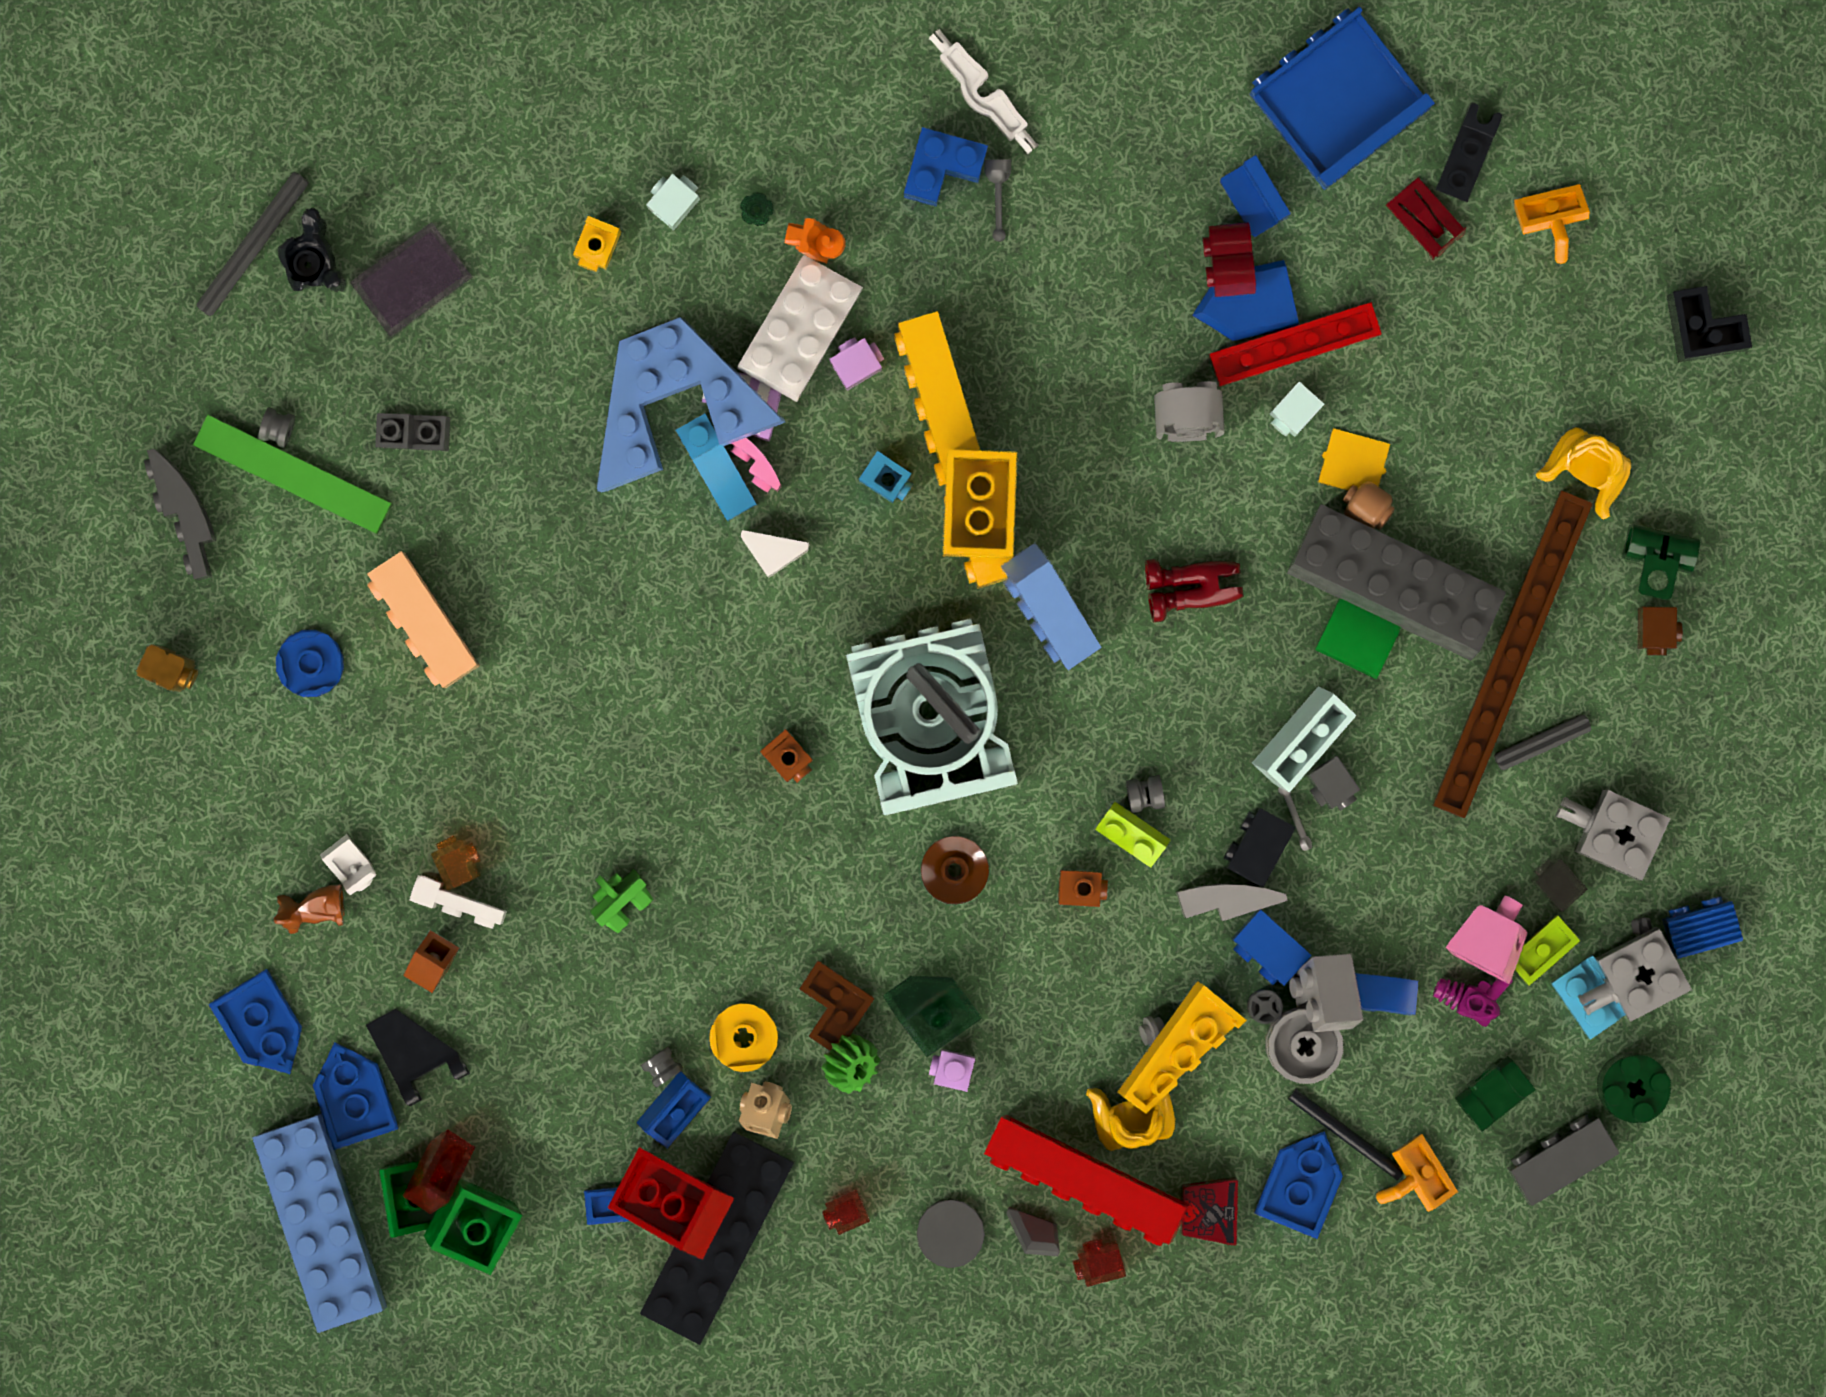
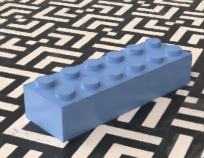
[252,1113,387,1333]

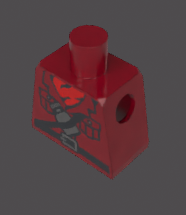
[1180,1177,1238,1246]

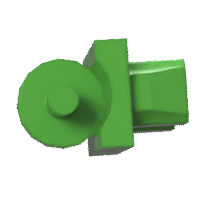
[590,869,653,933]

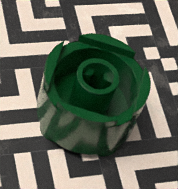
[1597,1053,1671,1123]

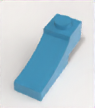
[676,413,757,521]

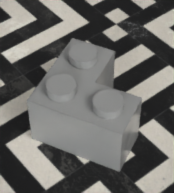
[1290,954,1363,1032]

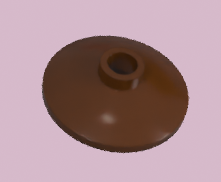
[921,836,989,904]

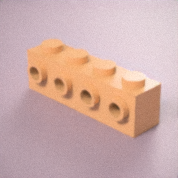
[367,551,480,688]

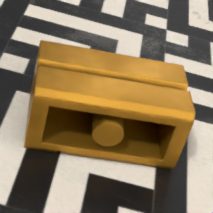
[136,644,198,692]

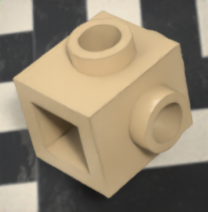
[739,1082,792,1139]

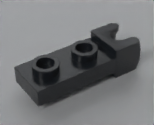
[1435,102,1503,203]

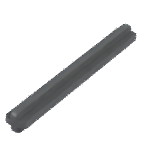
[197,172,308,316]

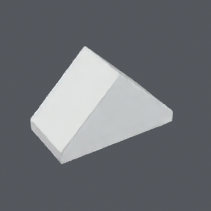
[741,530,810,578]

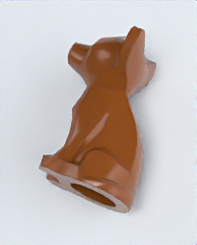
[274,884,345,934]

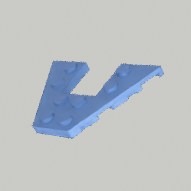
[597,317,786,492]

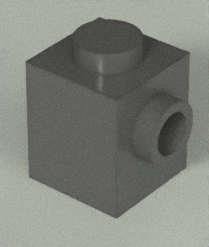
[1307,756,1360,811]

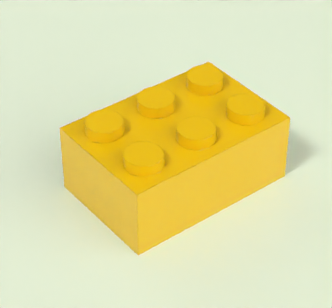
[943,450,1017,559]

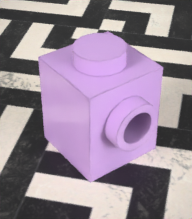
[829,337,884,391]
[929,1049,975,1092]

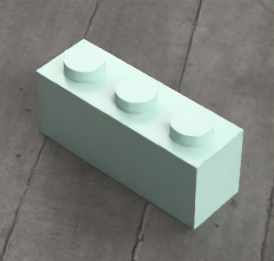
[1252,686,1356,793]

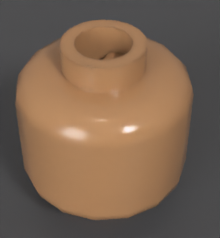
[1343,481,1395,530]

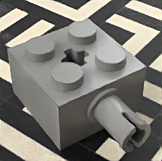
[1556,790,1671,881]
[1578,927,1692,1022]

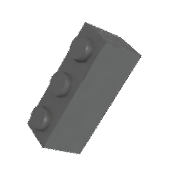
[1507,1114,1620,1206]

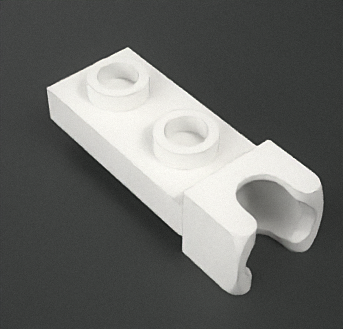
[410,875,507,929]

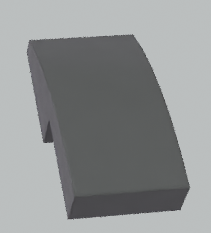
[375,413,450,451]

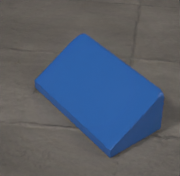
[637,1071,711,1149]

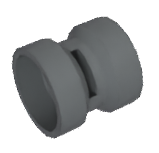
[1126,775,1165,813]

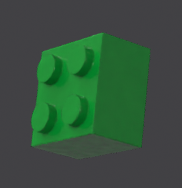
[424,1176,523,1275]

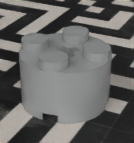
[1154,381,1225,442]

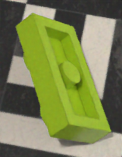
[1095,801,1171,868]
[1515,915,1580,986]

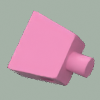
[1446,896,1527,984]

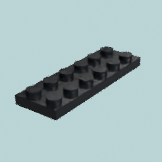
[640,1131,794,1345]

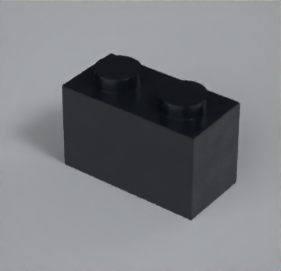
[1224,808,1296,887]

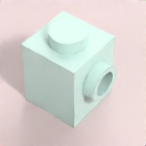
[646,174,700,230]

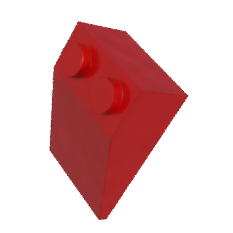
[607,1147,734,1259]

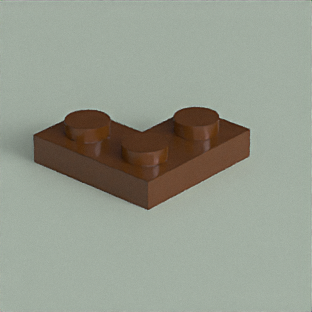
[799,960,875,1051]

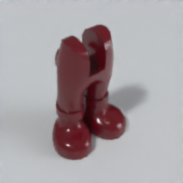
[1145,559,1244,623]

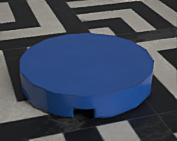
[276,630,344,697]

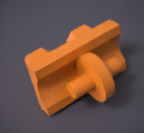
[785,218,846,264]

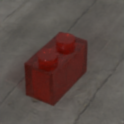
[403,1129,476,1214]

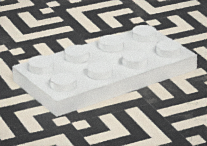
[737,255,863,402]

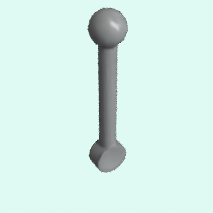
[1278,787,1312,851]

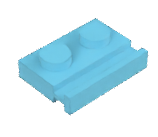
[1551,955,1625,1040]

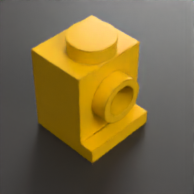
[573,216,621,272]

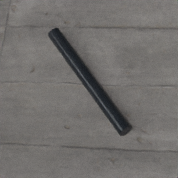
[1288,1088,1403,1181]

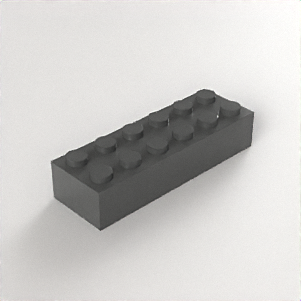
[1287,504,1506,661]

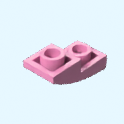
[731,438,781,493]

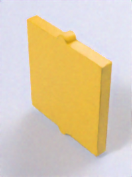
[1318,428,1390,491]

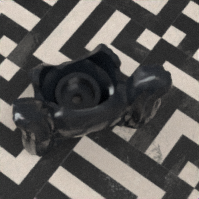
[278,208,346,292]

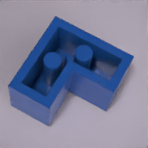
[904,127,988,207]

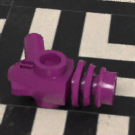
[1432,978,1513,1027]

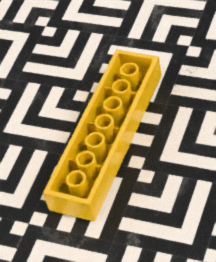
[894,311,1011,589]

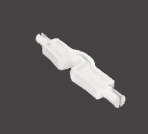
[929,29,1038,154]

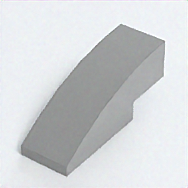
[1176,884,1288,921]

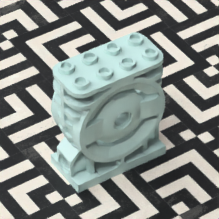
[846,619,1018,815]

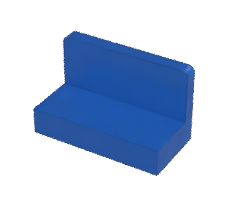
[1220,155,1291,237]

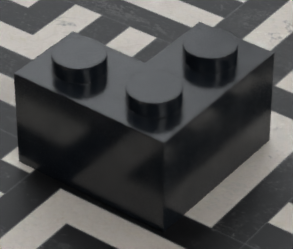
[1667,286,1752,363]

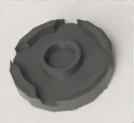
[917,1199,985,1268]

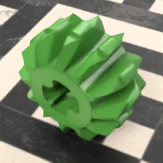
[821,1033,881,1094]

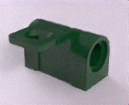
[1622,524,1700,600]
[1454,1056,1536,1132]

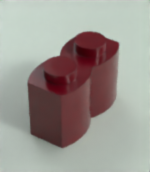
[1202,222,1256,297]

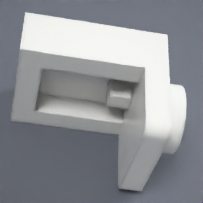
[320,834,376,895]

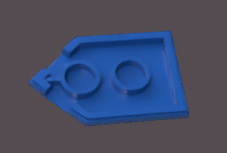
[1192,260,1299,341]
[208,969,302,1074]
[313,1042,399,1150]
[1254,1131,1343,1239]

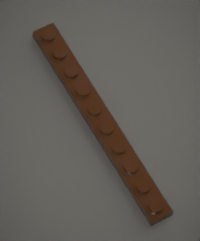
[1432,490,1593,818]

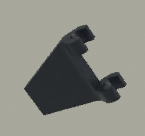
[366,1009,470,1106]

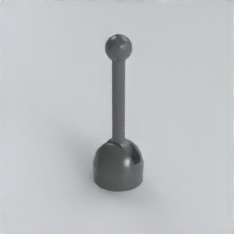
[984,159,1012,242]

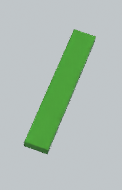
[193,415,392,534]

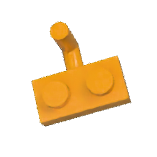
[1514,184,1590,264]
[1376,1134,1458,1211]

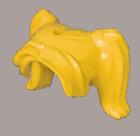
[1536,427,1631,519]
[1086,1088,1175,1151]

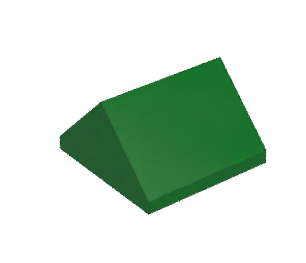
[379,1158,443,1238]

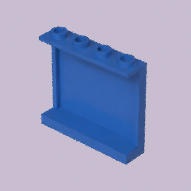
[1250,7,1435,190]

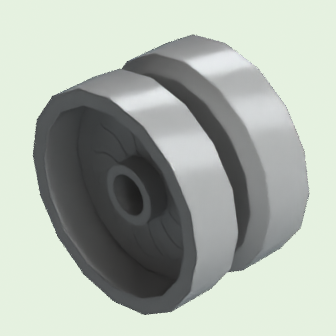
[1265,1007,1343,1084]

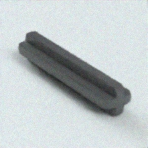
[906,663,980,744]
[1495,715,1592,770]

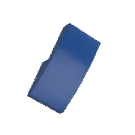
[1355,973,1418,1015]

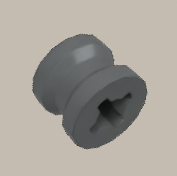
[258,407,295,448]
[1247,989,1283,1024]
[640,1046,684,1088]

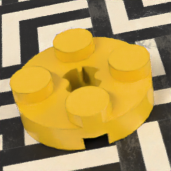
[710,1003,778,1072]

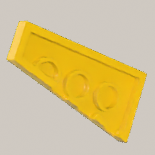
[1117,981,1247,1114]

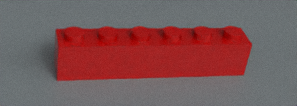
[984,1115,1190,1246]

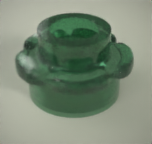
[740,193,774,226]

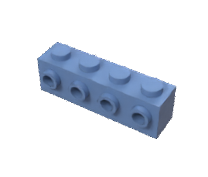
[1001,543,1102,670]

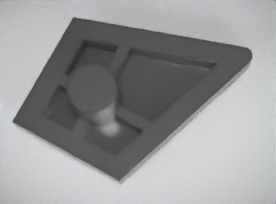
[1006,1207,1060,1257]

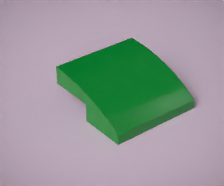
[1315,598,1401,679]

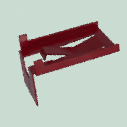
[1386,178,1467,260]

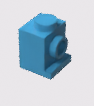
[859,451,913,503]

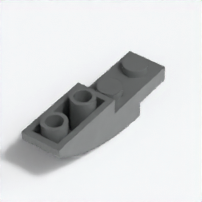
[144,449,217,580]

